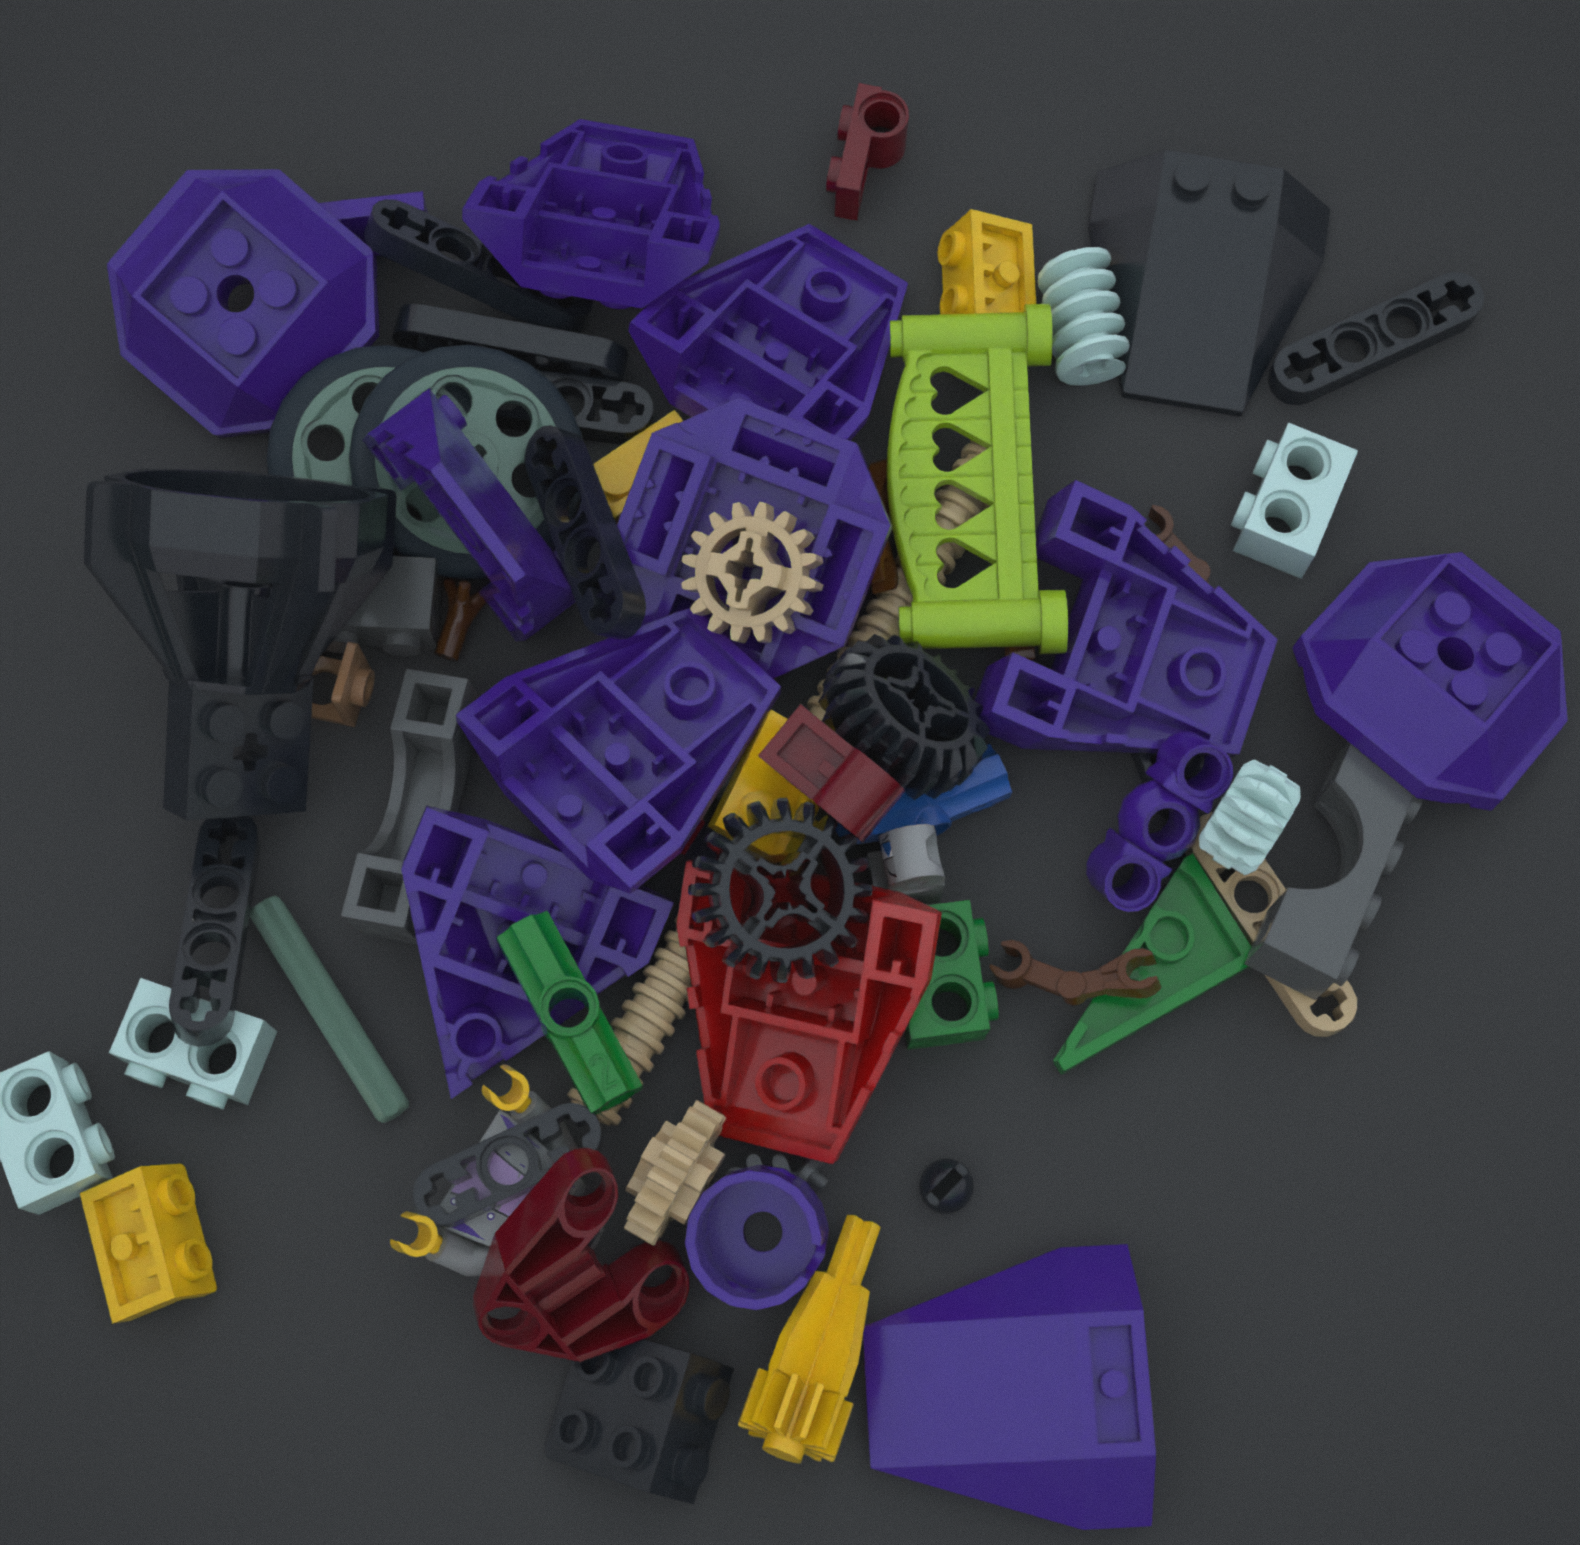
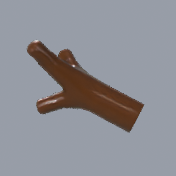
[434,578,486,662]

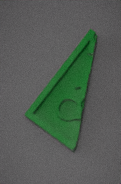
[1053,853,1251,1075]

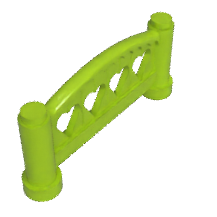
[887,304,1068,654]

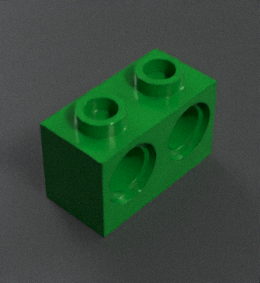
[905,900,999,1050]

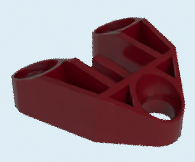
[473,1148,689,1362]

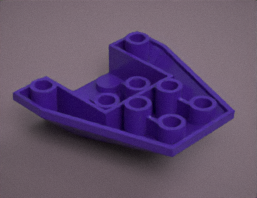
[863,1244,1156,1530]

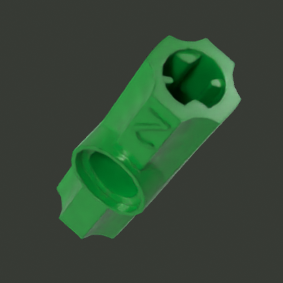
[496,911,643,1115]

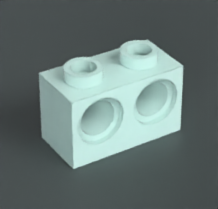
[1230,423,1358,579]
[109,978,277,1110]
[0,1051,115,1215]

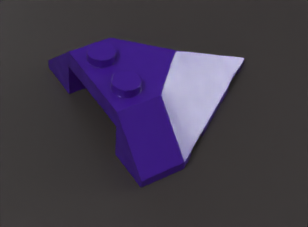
[401,805,674,1099]

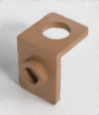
[311,642,375,727]

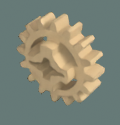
[681,502,824,643]
[624,1100,726,1246]

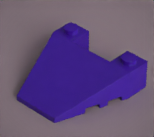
[362,388,576,641]
[974,480,1278,756]

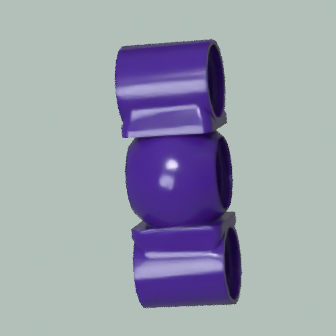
[1086,731,1233,912]

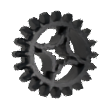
[818,634,990,800]
[688,798,873,983]

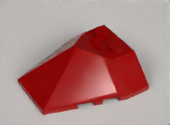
[677,860,942,1164]

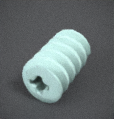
[1038,247,1130,386]

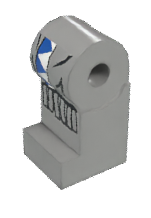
[866,824,946,905]

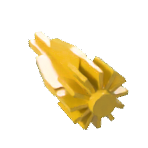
[738,1215,881,1463]

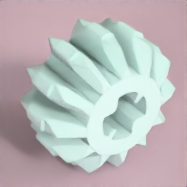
[1199,759,1301,875]

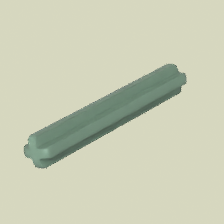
[250,895,409,1123]

